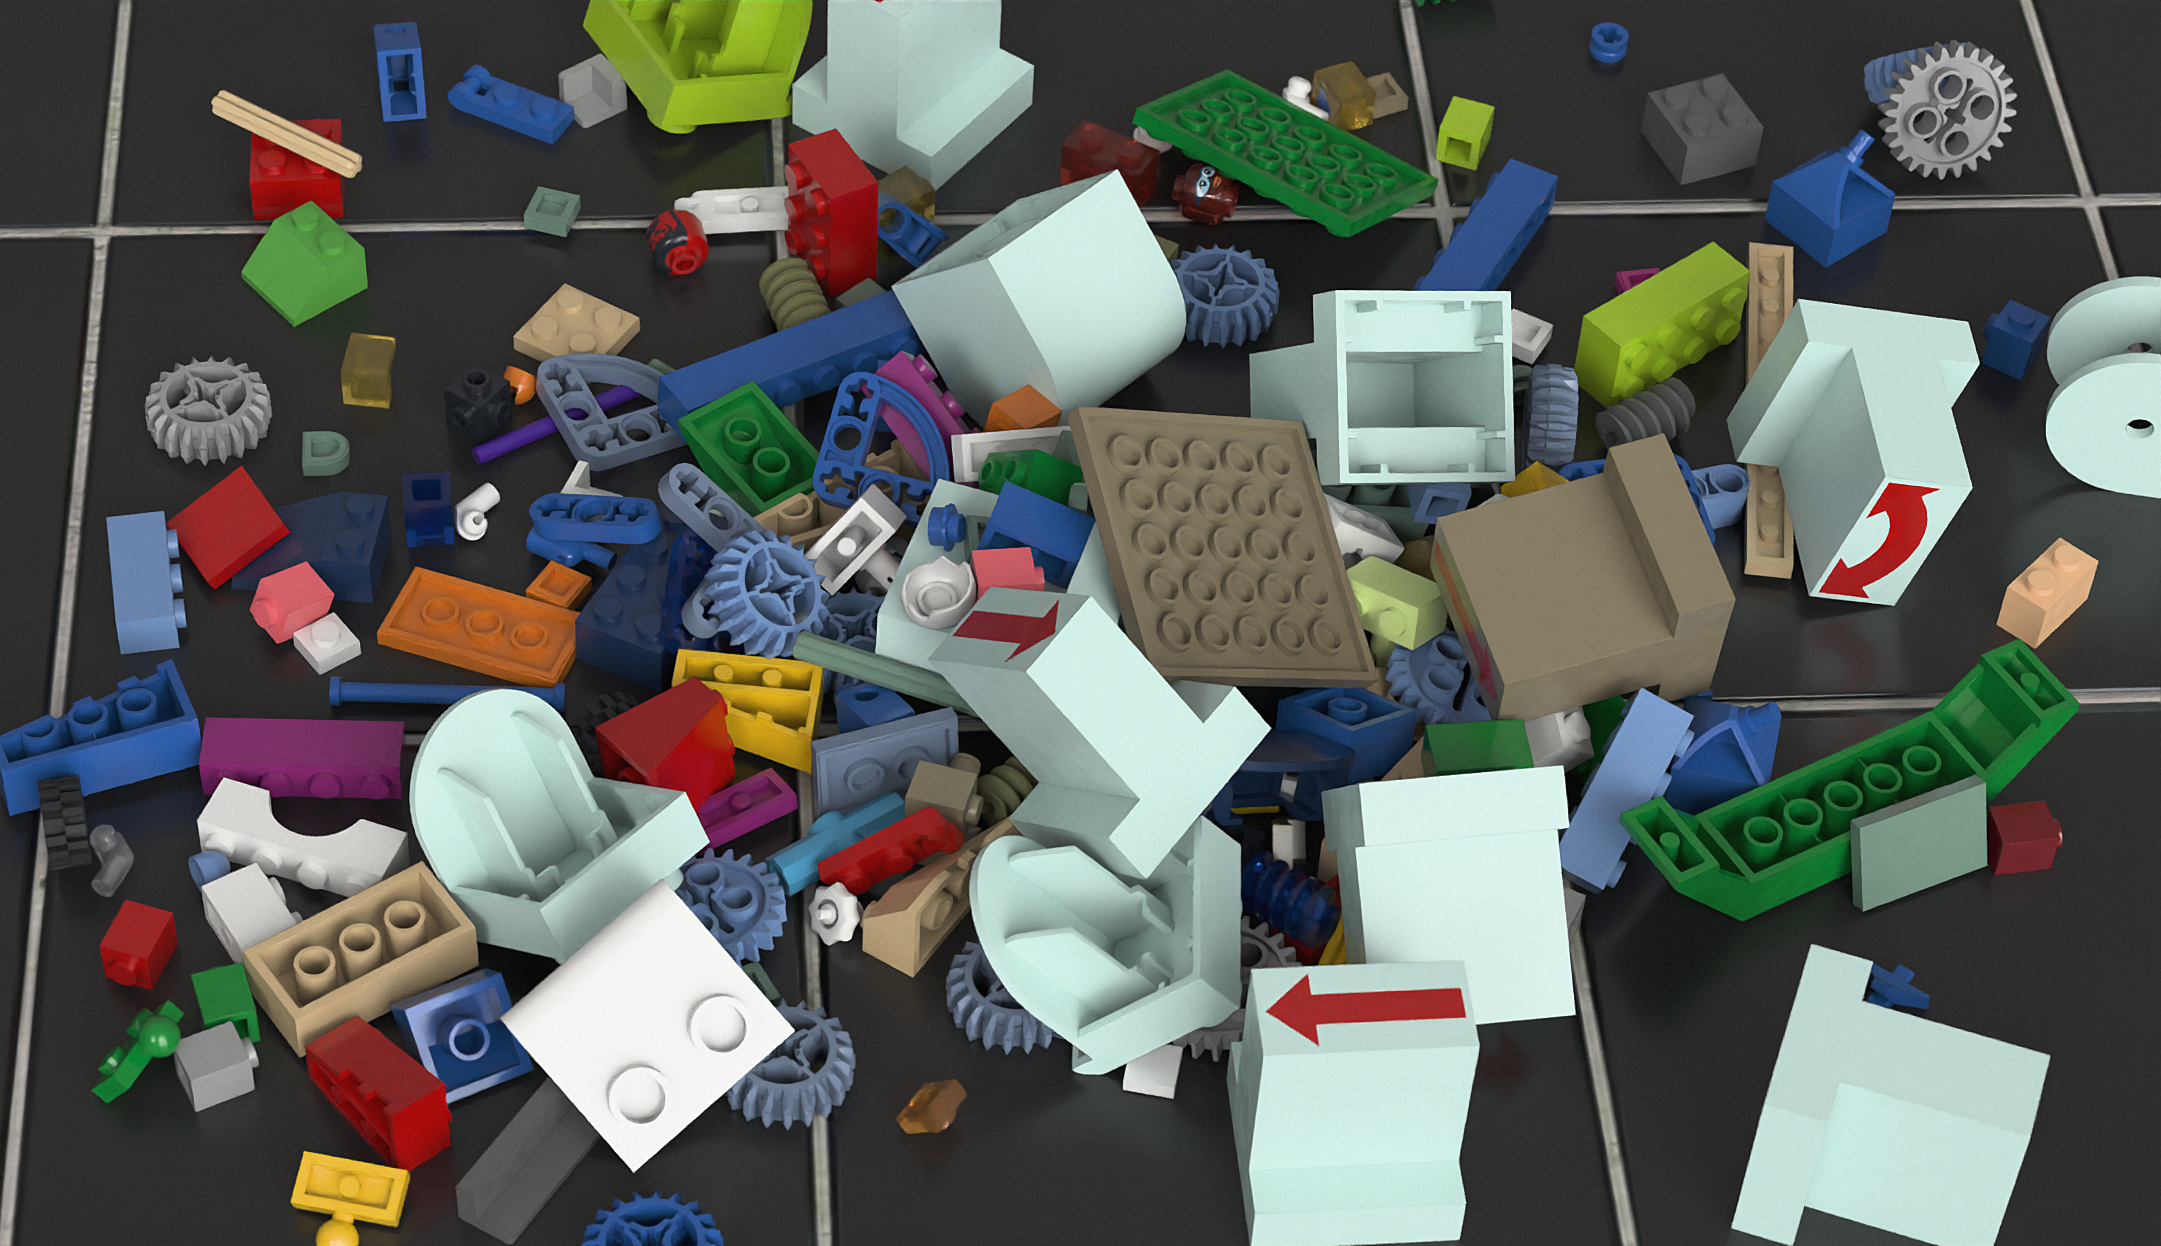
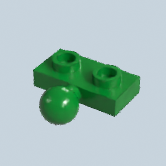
[91,1000,184,1104]

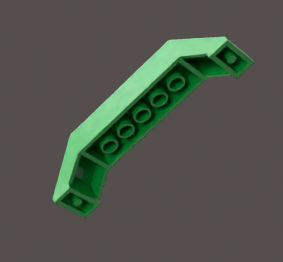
[1619,638,2080,922]

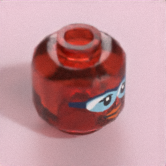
[1172,164,1239,225]

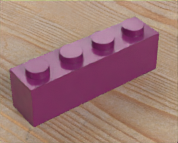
[861,351,981,489]
[199,717,407,800]

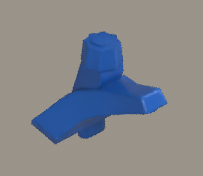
[1864,958,1930,1010]

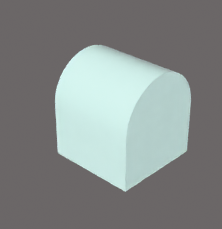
[891,169,1186,428]

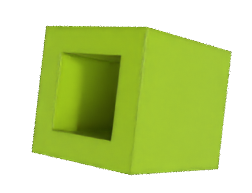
[1435,96,1495,171]

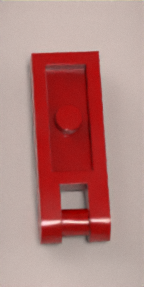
[817,807,964,896]

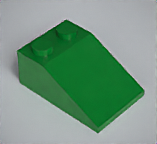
[677,381,837,518]

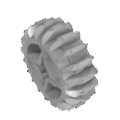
[145,355,272,466]

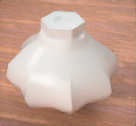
[808,882,864,945]

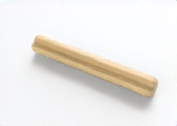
[211,90,363,178]

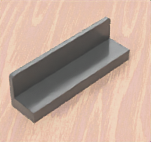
[456,1076,602,1244]

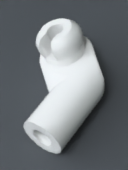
[454,483,500,540]

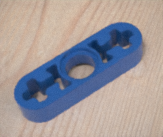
[529,493,663,544]

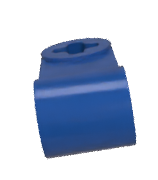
[877,192,950,268]

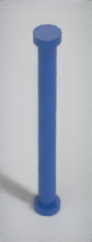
[329,677,566,712]

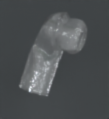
[89,824,134,897]

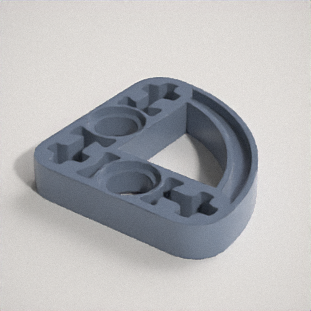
[535,353,687,471]

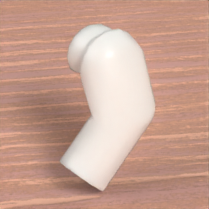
[1282,76,1328,121]

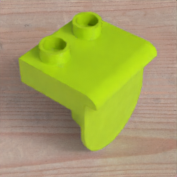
[583,0,813,134]

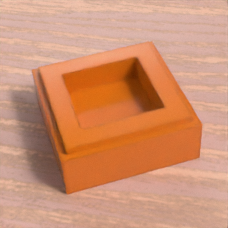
[526,560,592,611]

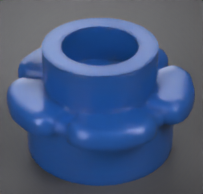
[928,503,966,552]

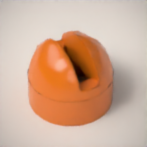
[503,366,537,405]

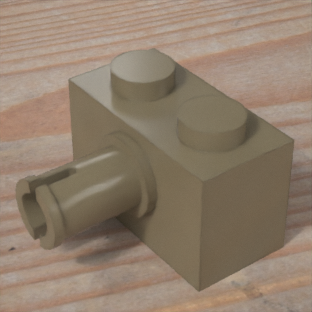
[905,753,984,866]

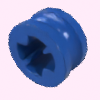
[1589,22,1629,63]

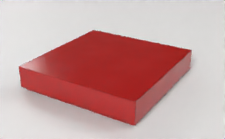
[166,466,290,590]

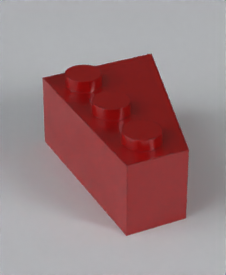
[305,1015,452,1172]

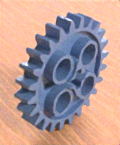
[1385,625,1491,725]
[674,848,787,969]

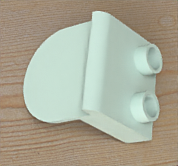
[410,688,710,965]
[970,815,1242,1075]

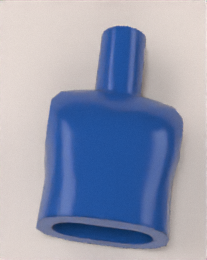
[526,526,618,570]

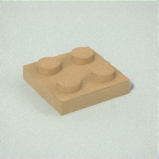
[513,284,640,384]

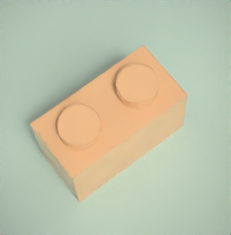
[1996,538,2099,649]

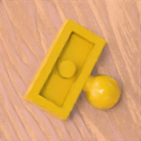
[291,1151,411,1246]

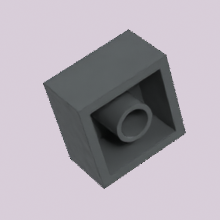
[1641,73,1764,185]

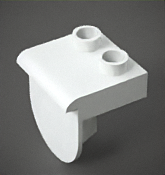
[500,878,795,1172]

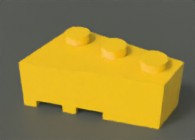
[671,649,824,774]

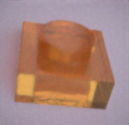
[896,1079,968,1135]

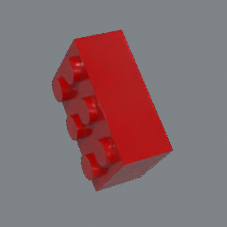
[784,128,878,297]

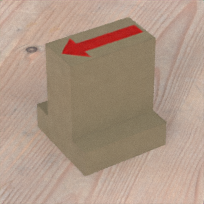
[1430,433,1736,722]

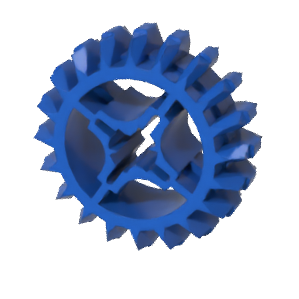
[582,1188,723,1246]

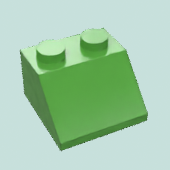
[241,200,368,327]

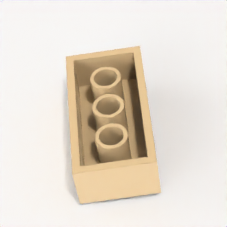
[243,861,479,1057]

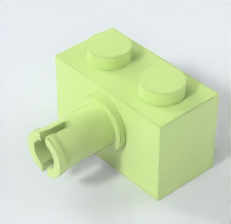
[1346,555,1448,667]

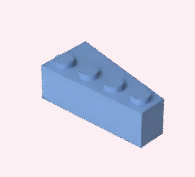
[1558,688,1695,894]

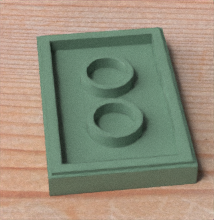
[1850,775,1987,912]

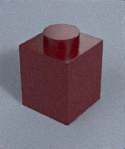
[1986,800,2063,875]

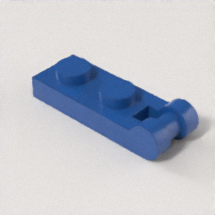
[447,64,574,145]

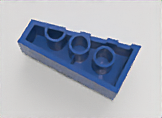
[0,659,202,816]

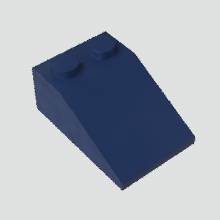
[231,491,392,604]

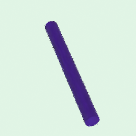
[471,385,641,465]

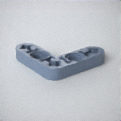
[658,463,767,639]

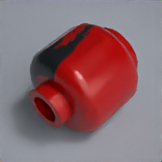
[646,210,709,275]

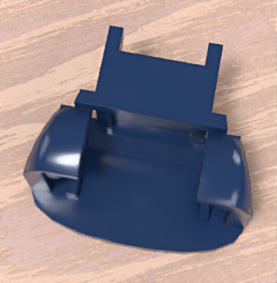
[1201,728,1355,826]

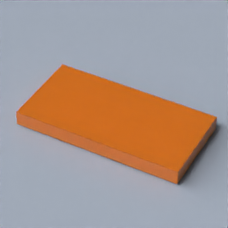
[377,566,580,688]

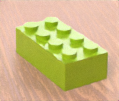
[1574,242,1751,409]

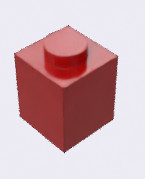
[100,900,178,990]

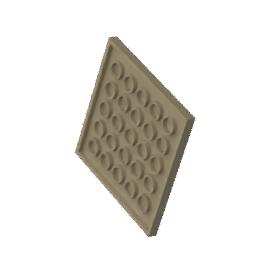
[1067,406,1379,688]

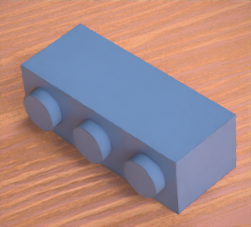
[106,511,187,655]

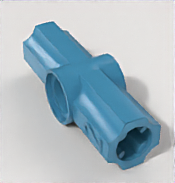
[765,792,905,896]

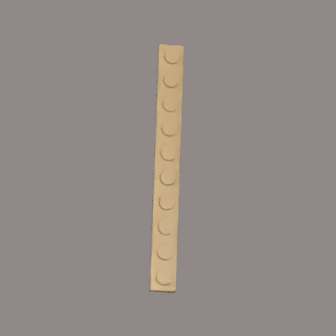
[1744,242,1793,579]

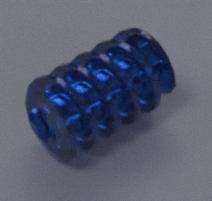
[1241,850,1341,950]

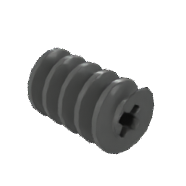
[1595,377,1696,449]

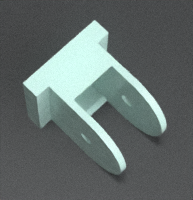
[2046,277,2161,498]

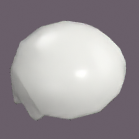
[900,555,977,630]

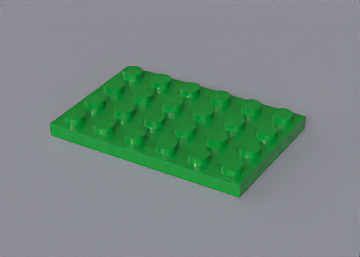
[1133,69,1439,238]

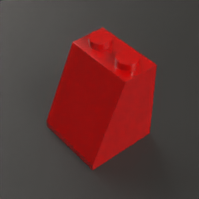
[595,676,736,814]

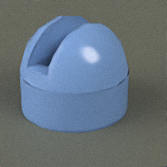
[188,850,231,893]

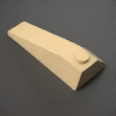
[860,815,1023,977]

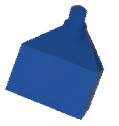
[1764,129,1896,268]
[1665,697,1782,813]

